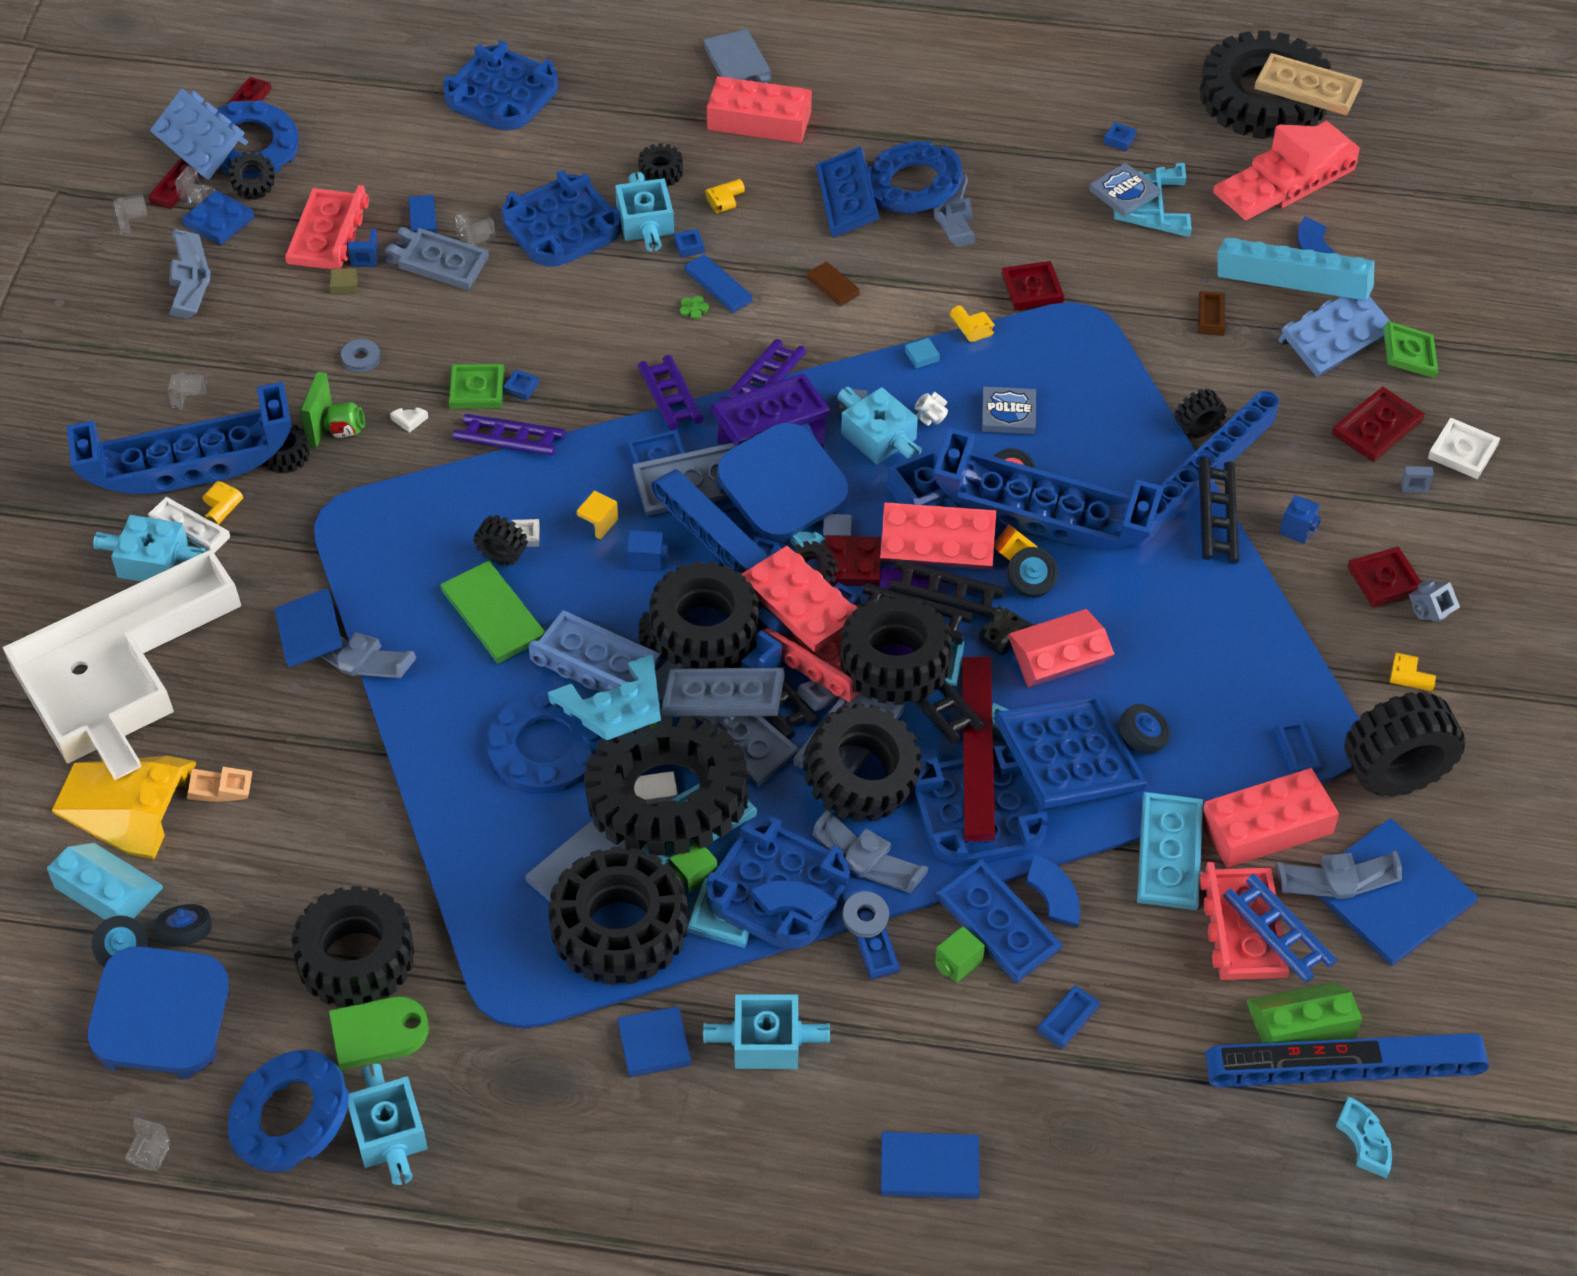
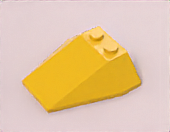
[52,756,196,860]

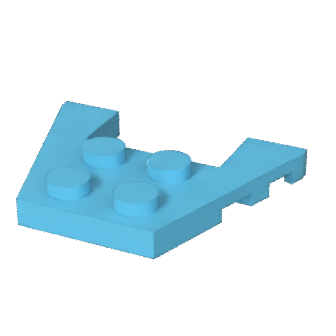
[1113,163,1192,237]
[548,654,661,740]

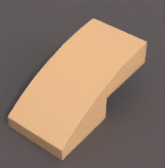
[187,767,252,802]

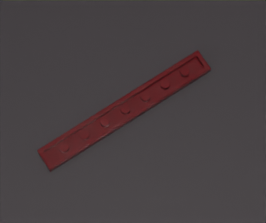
[148,77,272,209]
[962,657,995,841]

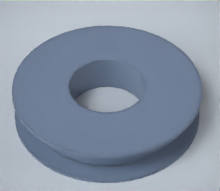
[341,339,381,373]
[842,891,889,938]

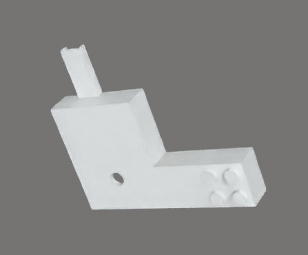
[3,549,241,780]

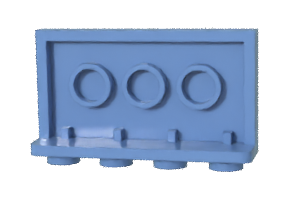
[150,88,249,180]
[1278,296,1390,377]
[529,610,661,692]

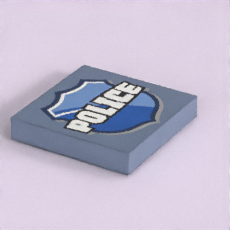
[1089,163,1160,217]
[982,386,1036,434]

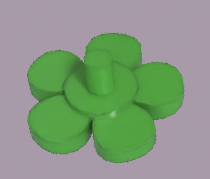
[680,296,709,319]

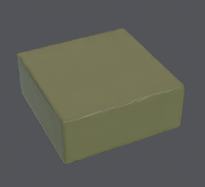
[330,268,358,294]

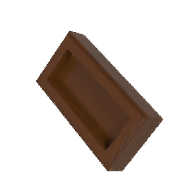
[807,261,859,306]
[1198,291,1225,336]

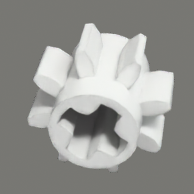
[915,392,948,426]

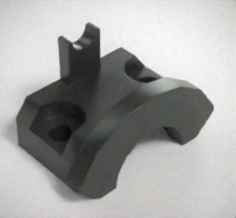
[979,606,1034,655]

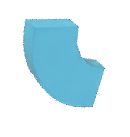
[1336,1096,1392,1179]

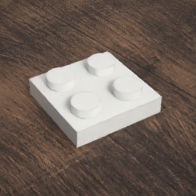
[1428,418,1500,479]

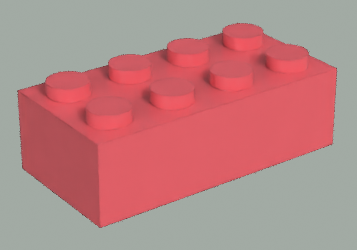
[707,76,812,144]
[880,503,996,570]
[1202,768,1339,868]

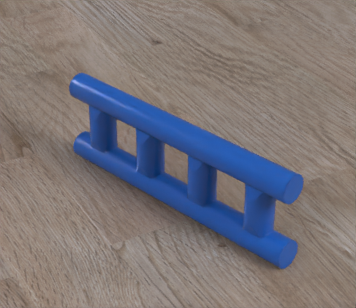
[1223,874,1337,983]

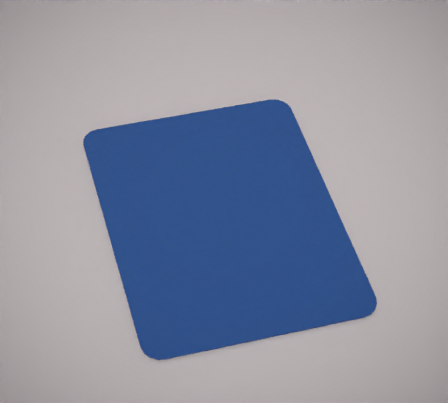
[314,302,1359,1029]

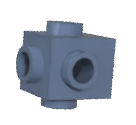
[1409,580,1460,622]

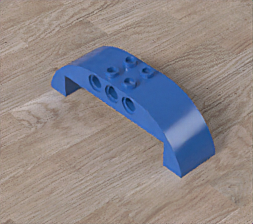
[67,382,292,494]
[933,427,1164,549]

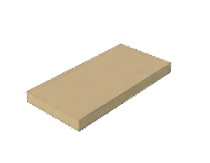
[1254,53,1363,115]

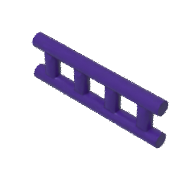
[728,339,806,398]
[638,355,704,431]
[453,414,566,456]

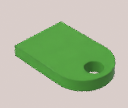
[329,997,429,1070]

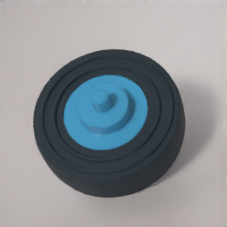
[1007,547,1058,598]
[92,916,149,967]

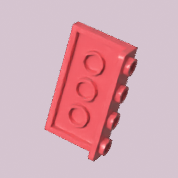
[285,185,369,269]
[742,546,858,652]
[763,627,862,703]
[1200,862,1289,980]

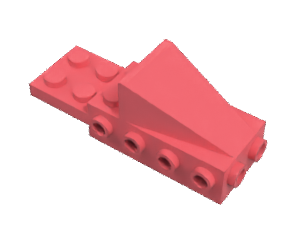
[1213,121,1360,221]

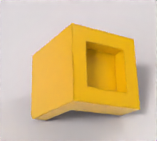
[577,490,618,540]
[994,524,1037,560]

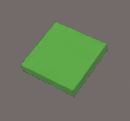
[1383,321,1439,378]
[449,364,505,409]
[300,372,332,448]

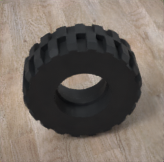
[548,847,688,985]

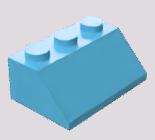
[47,843,163,920]

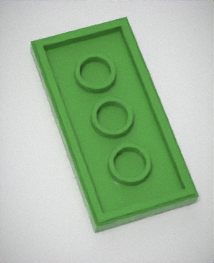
[440,561,545,664]

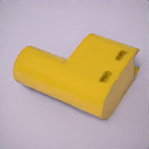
[705,179,745,214]
[950,305,995,342]
[203,481,243,525]
[1390,652,1436,692]

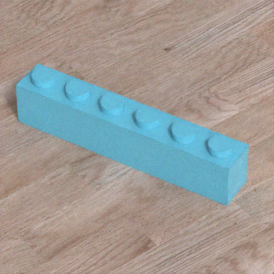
[1217,238,1375,301]

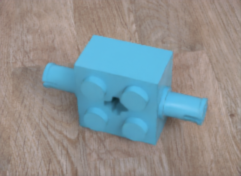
[615,172,674,252]
[838,387,922,465]
[93,515,206,582]
[703,994,830,1069]
[348,1064,428,1185]

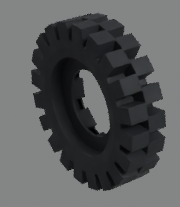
[1200,31,1331,140]
[584,716,749,856]

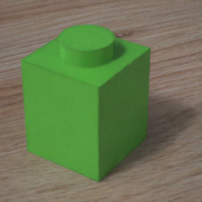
[670,842,717,894]
[935,926,985,983]

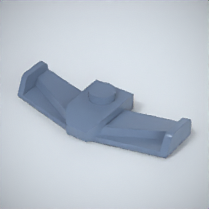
[933,174,976,247]
[169,229,210,319]
[320,632,416,679]
[812,810,928,893]
[1276,850,1402,899]

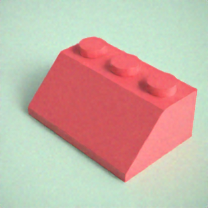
[1008,609,1114,688]

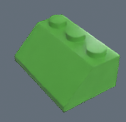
[1247,982,1362,1043]

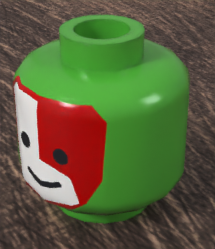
[323,402,365,438]

